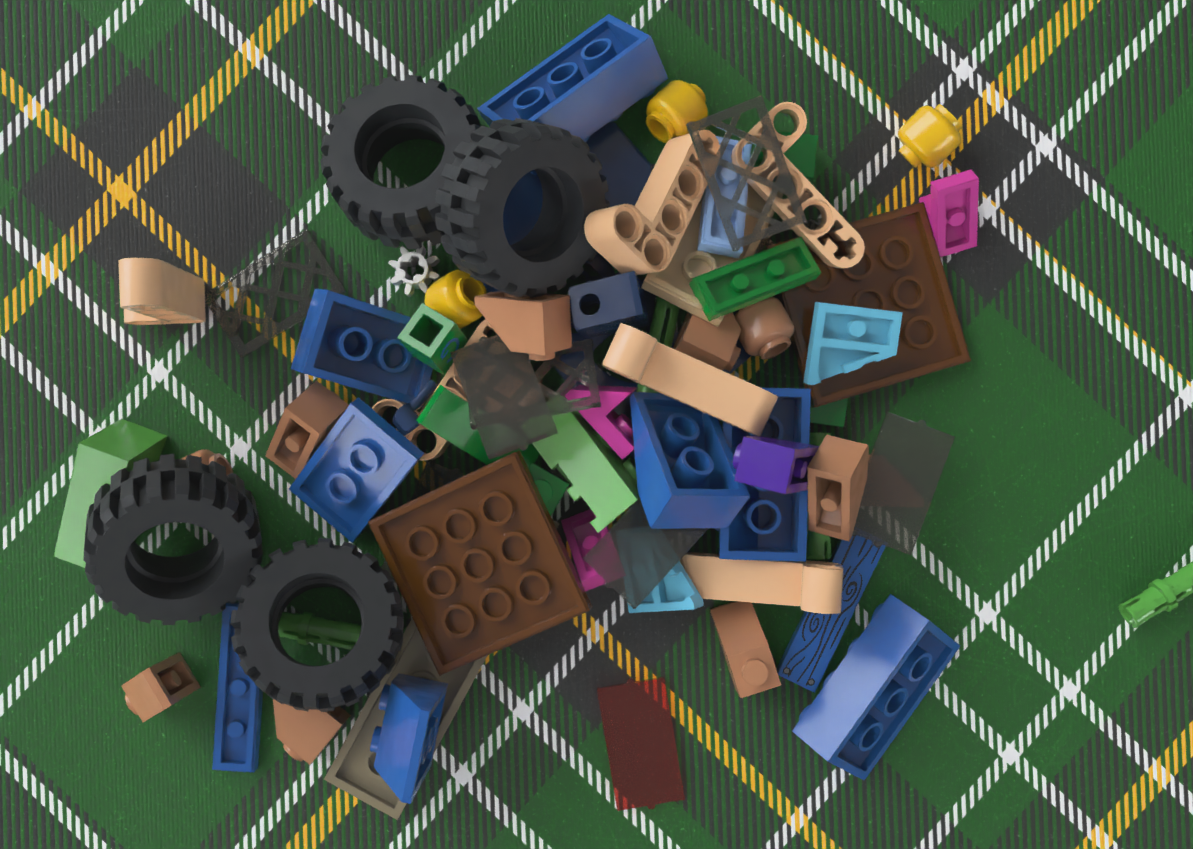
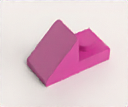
[919,170,979,257]
[564,385,637,460]
[561,509,626,591]

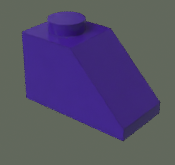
[733,436,819,494]

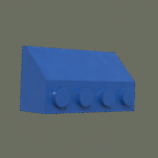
[477,14,669,176]
[719,387,811,562]
[792,594,960,780]

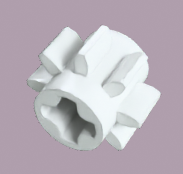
[388,245,441,297]

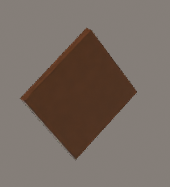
[764,202,971,408]
[368,450,593,676]

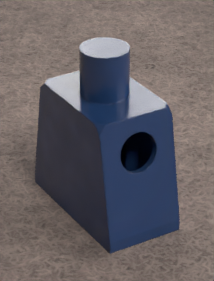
[568,271,650,338]

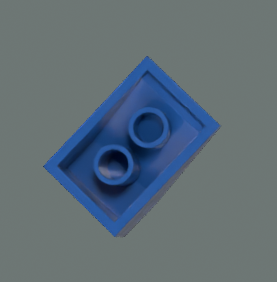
[291,289,433,407]
[630,392,750,529]
[370,673,448,804]

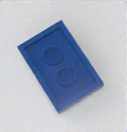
[289,397,424,543]

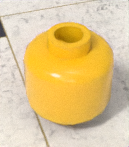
[646,80,708,143]
[898,104,962,168]
[424,270,487,329]

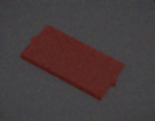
[597,677,685,811]

